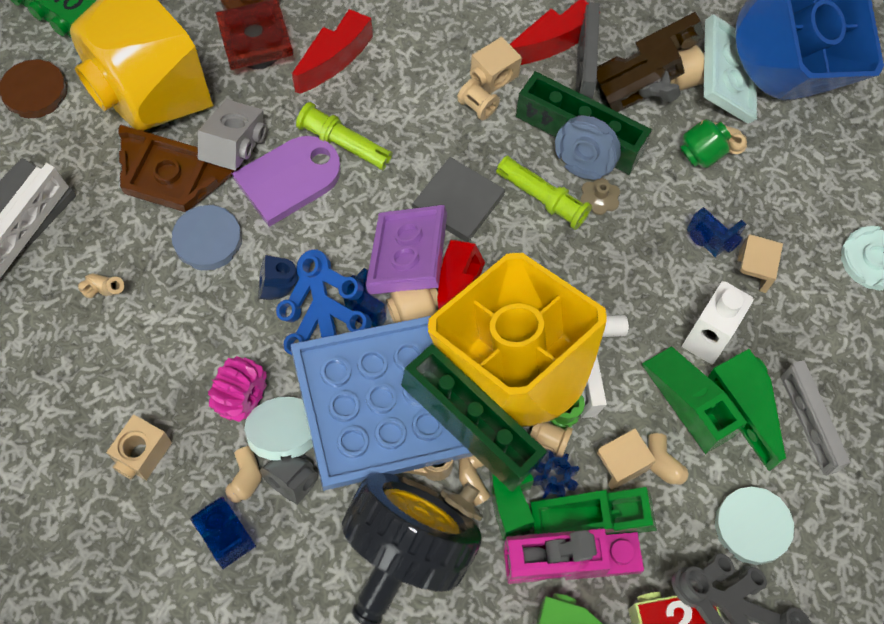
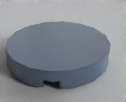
[555,115,621,180]
[172,205,242,271]

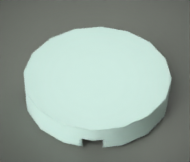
[841,225,884,290]
[244,397,313,460]
[715,486,794,565]

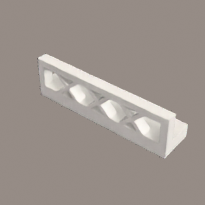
[0,163,69,278]

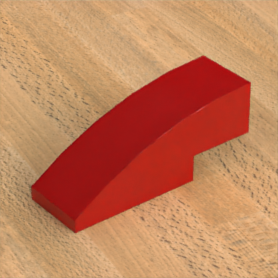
[509,0,600,65]
[292,9,373,94]
[437,240,486,310]

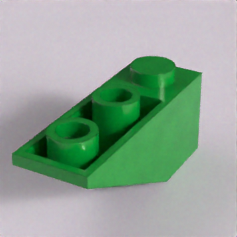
[642,346,747,454]

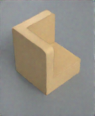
[737,234,783,293]
[597,429,656,491]

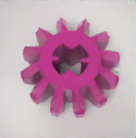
[208,356,267,422]

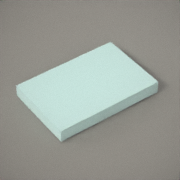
[704,14,757,123]

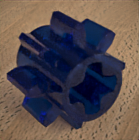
[533,451,580,499]

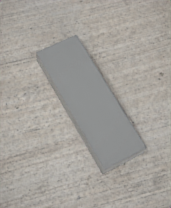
[781,360,851,476]

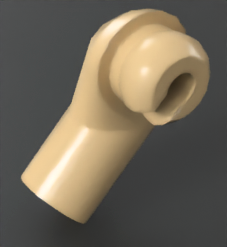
[225,446,262,503]

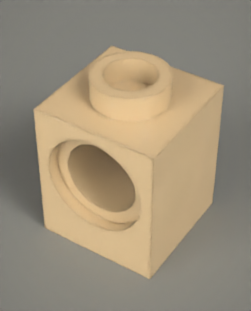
[470,37,522,94]
[106,414,172,481]

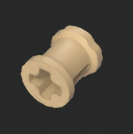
[457,78,500,121]
[530,422,573,459]

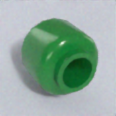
[680,119,732,168]

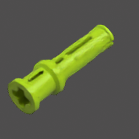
[296,102,393,171]
[496,156,592,230]

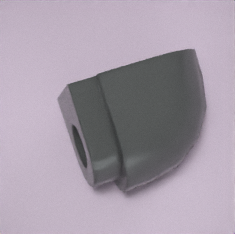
[260,455,318,505]

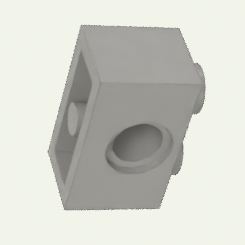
[198,99,266,170]

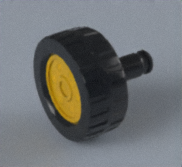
[342,473,482,624]

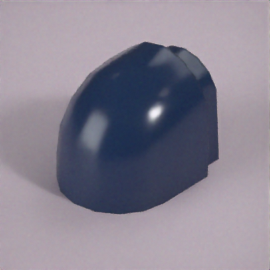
[258,255,299,300]

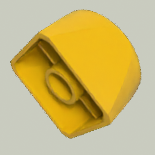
[70,0,213,131]
[428,253,607,427]

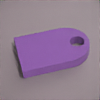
[232,136,340,227]

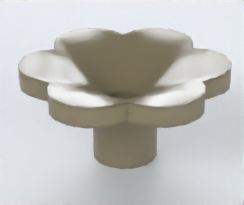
[580,178,620,215]
[440,483,483,521]

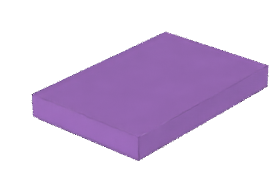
[366,205,447,295]

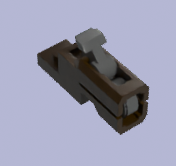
[597,12,704,112]

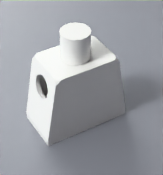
[682,281,754,365]

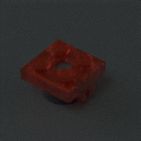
[215,0,294,70]

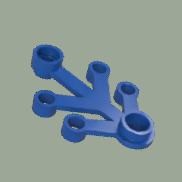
[276,249,372,355]

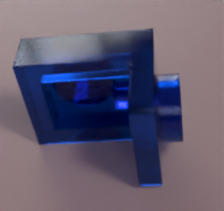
[687,207,747,257]
[344,268,387,327]
[190,497,256,569]

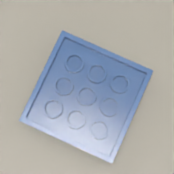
[291,316,473,491]

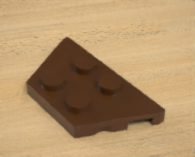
[118,125,241,212]

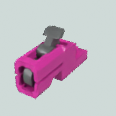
[504,529,644,584]

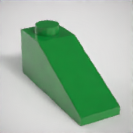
[708,349,786,471]

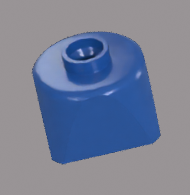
[735,0,884,100]

